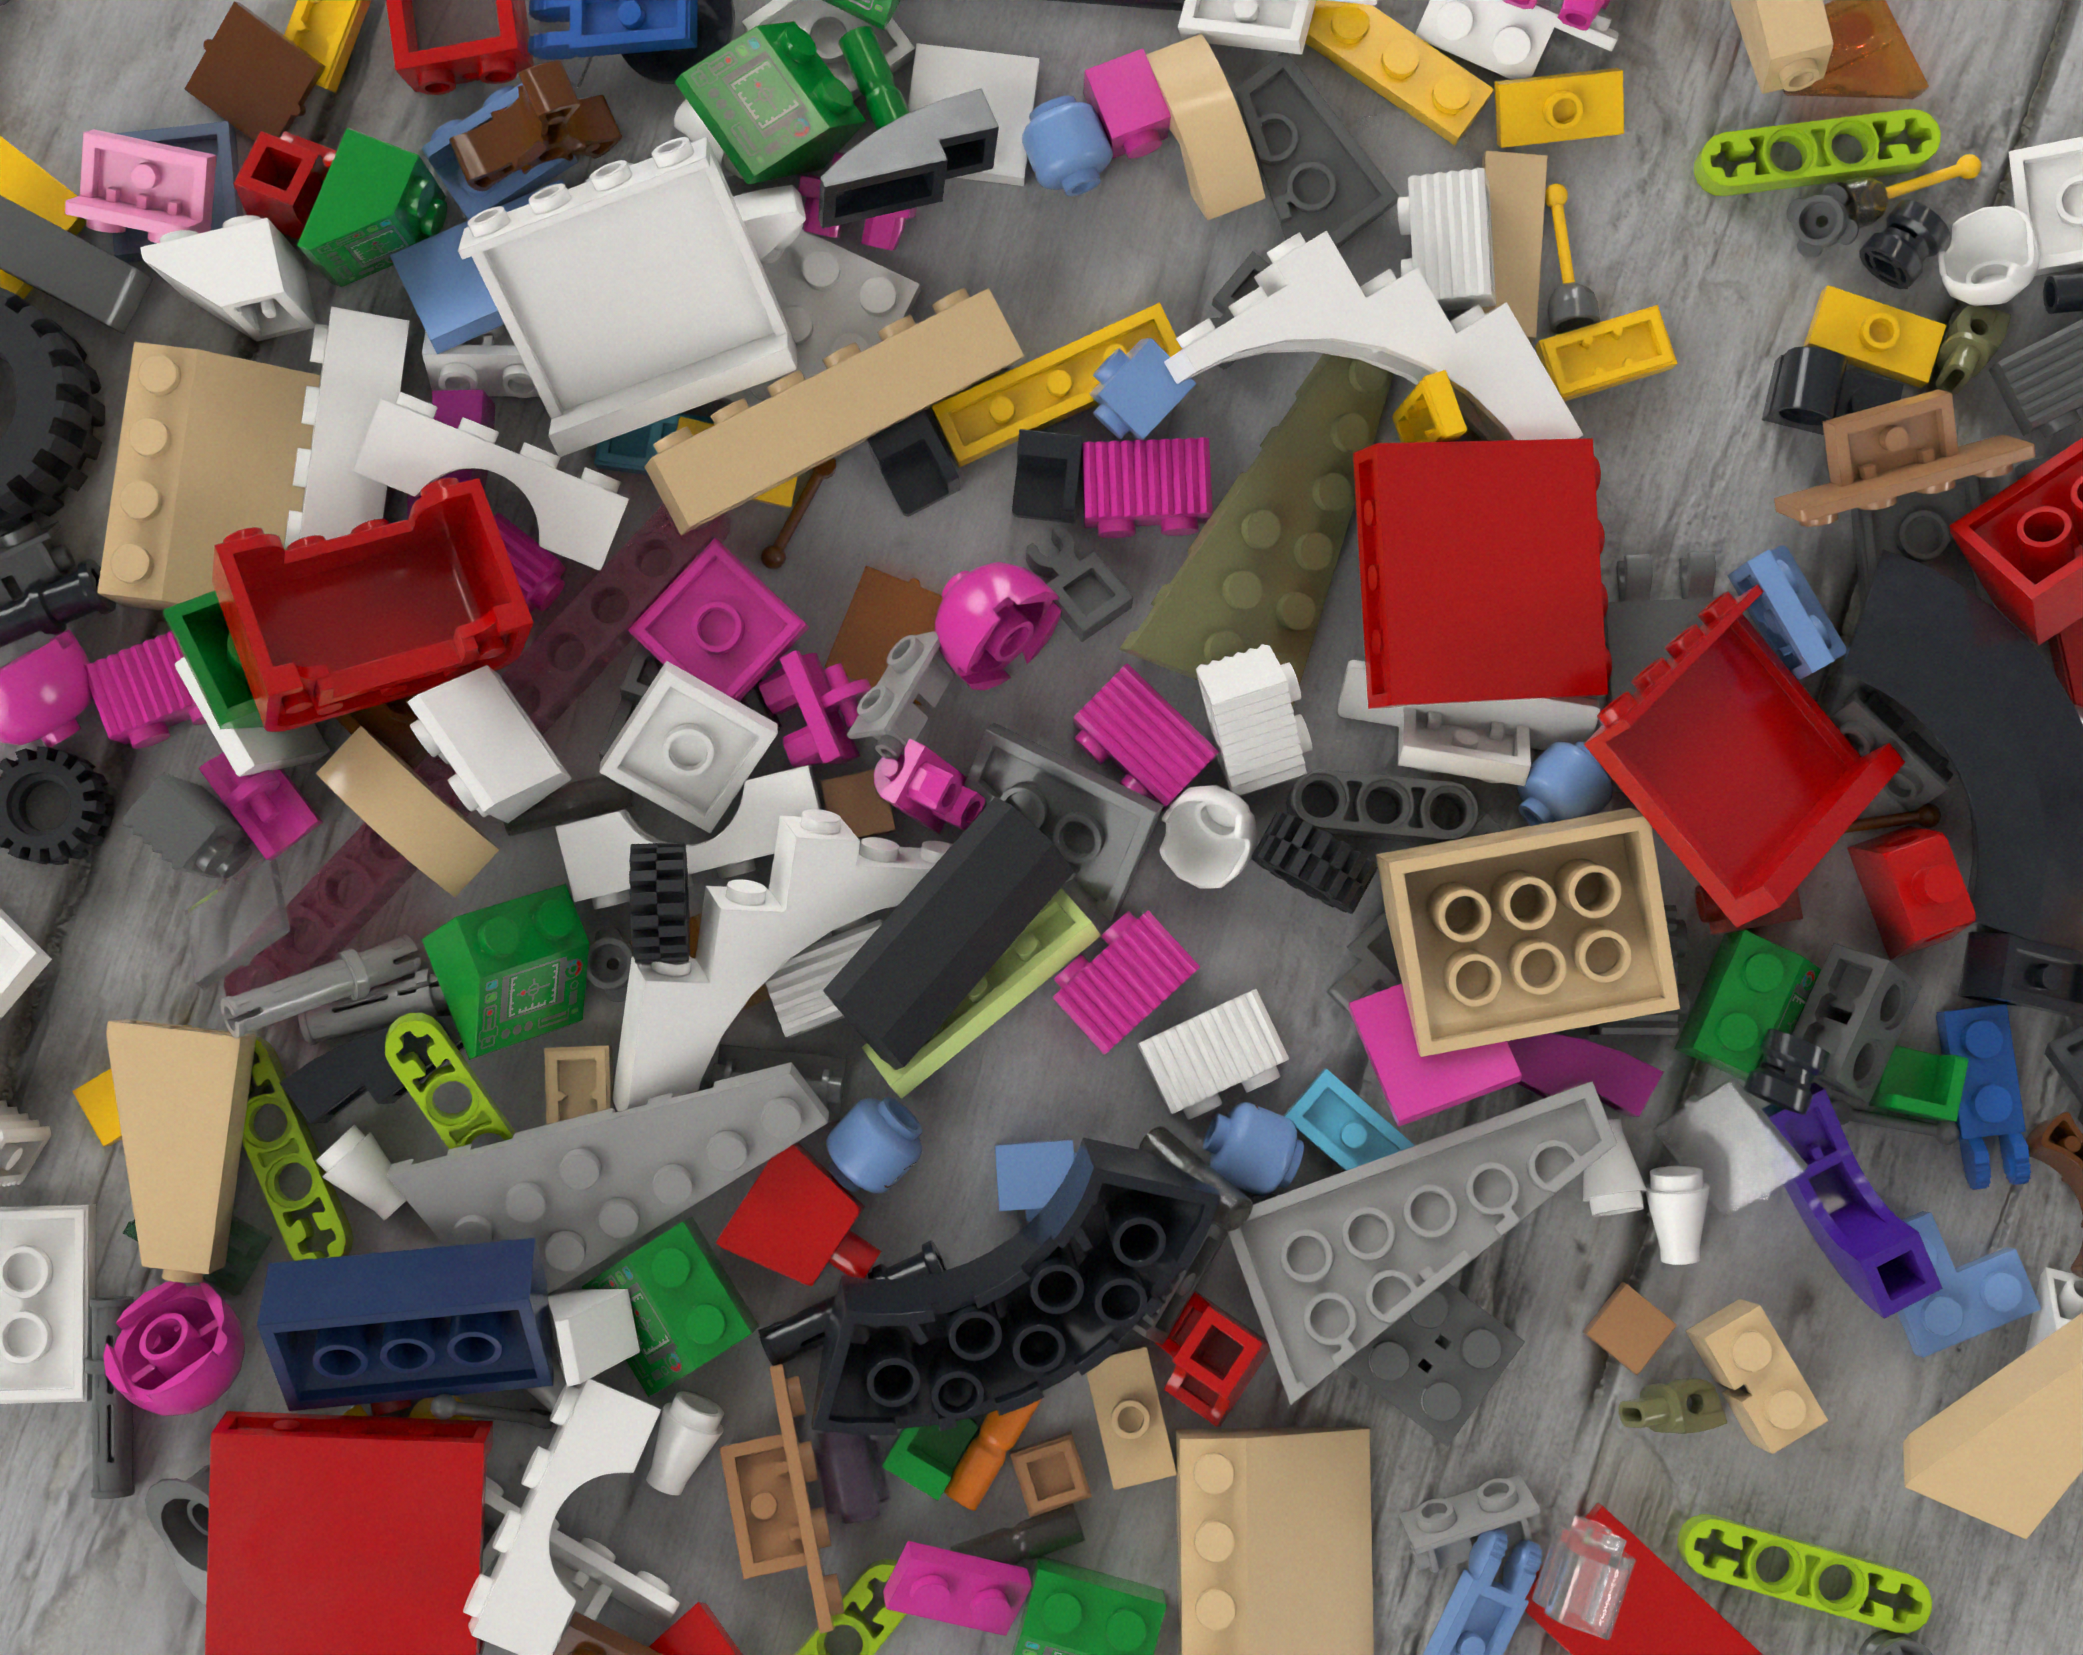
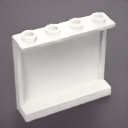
[458,137,797,457]

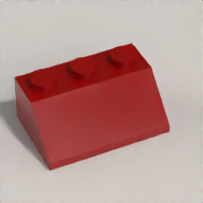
[1949,438,2083,646]

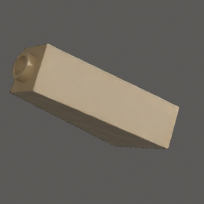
[1730,0,1834,94]
[106,1019,257,1283]
[1903,1313,2083,1540]

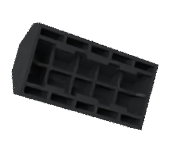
[823,796,1074,1070]

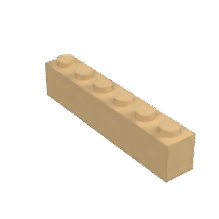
[644,288,1024,535]

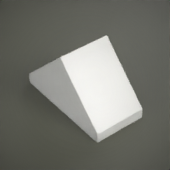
[548,1289,640,1387]

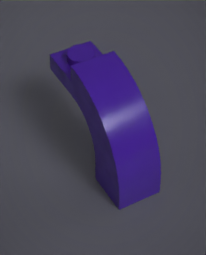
[1758,1082,1943,1319]

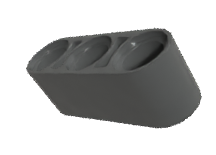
[0,195,153,334]
[1286,770,1478,844]

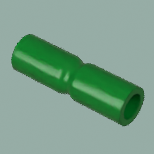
[838,26,910,130]

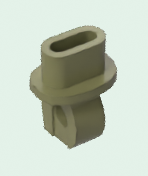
[1936,305,2011,395]
[1618,1378,1728,1434]

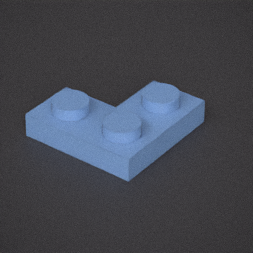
[1897,1211,2041,1357]

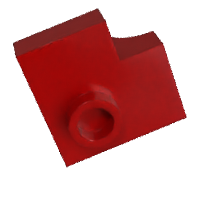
[233,131,337,239]
[1155,1290,1270,1427]

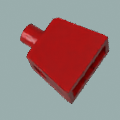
[1847,826,1976,960]
[715,1142,882,1287]

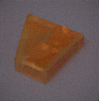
[1782,0,1929,99]

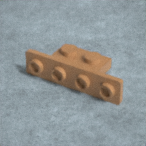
[1774,389,2036,527]
[719,1364,844,1634]

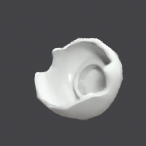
[1938,206,2040,306]
[1160,785,1257,889]

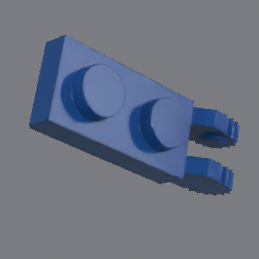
[528,0,698,60]
[1936,1004,2031,1190]

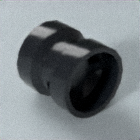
[1859,199,1950,289]
[1743,1029,1831,1116]

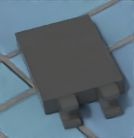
[1604,551,1717,793]

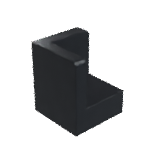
[867,410,960,517]
[1012,429,1083,524]

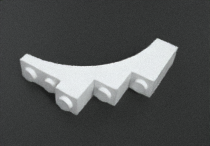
[1164,231,1583,441]
[612,809,953,1112]

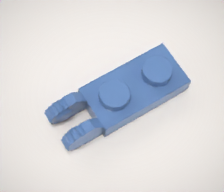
[1423,1528,1543,1655]

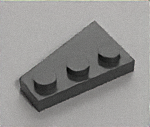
[1236,52,1399,249]
[965,723,1164,921]

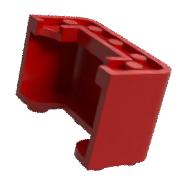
[212,478,534,732]

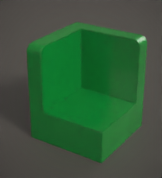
[1869,1045,1968,1122]
[882,1418,978,1501]

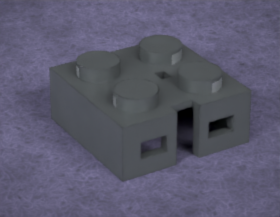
[1342,1281,1525,1447]

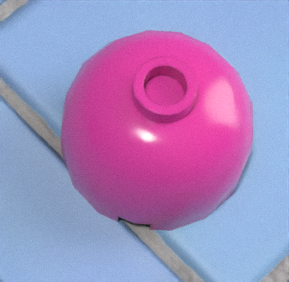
[935,562,1061,691]
[0,629,93,747]
[103,1281,245,1416]

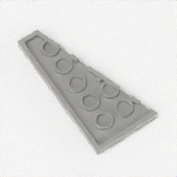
[387,1062,829,1294]
[1222,1081,1617,1405]

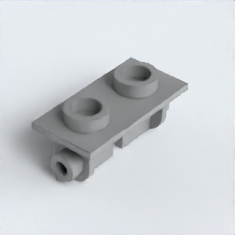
[846,631,955,760]
[1398,1474,1542,1573]

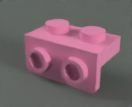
[65,129,217,243]

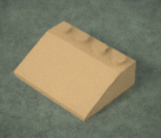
[97,342,321,611]
[1376,808,1680,1057]
[1175,1427,1374,1655]

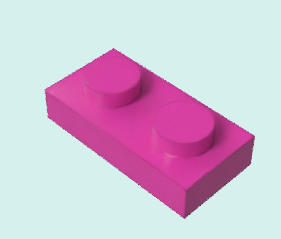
[883,1541,1032,1636]

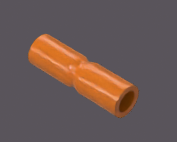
[944,1399,1042,1511]

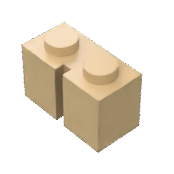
[1685,1299,1828,1454]

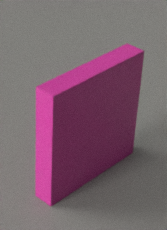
[628,538,810,702]
[1349,983,1522,1127]

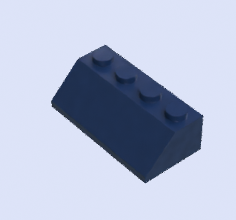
[257,1238,554,1411]

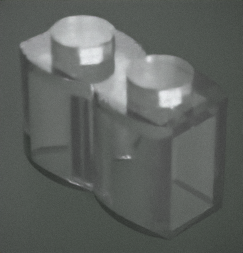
[1532,1515,1636,1640]

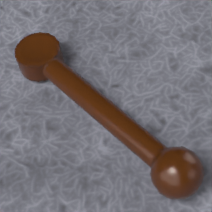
[761,458,836,569]
[1845,803,1941,833]

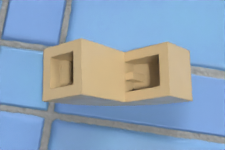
[1146,33,1266,221]
[316,726,499,897]

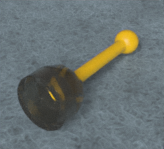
[1837,154,1982,229]

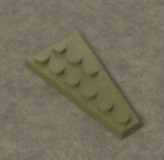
[1119,353,1394,708]

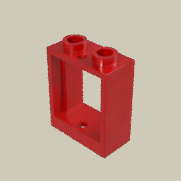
[386,0,534,95]

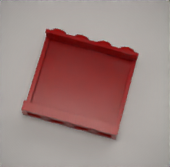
[1353,438,1612,709]
[1584,584,1905,928]
[205,1411,493,1655]

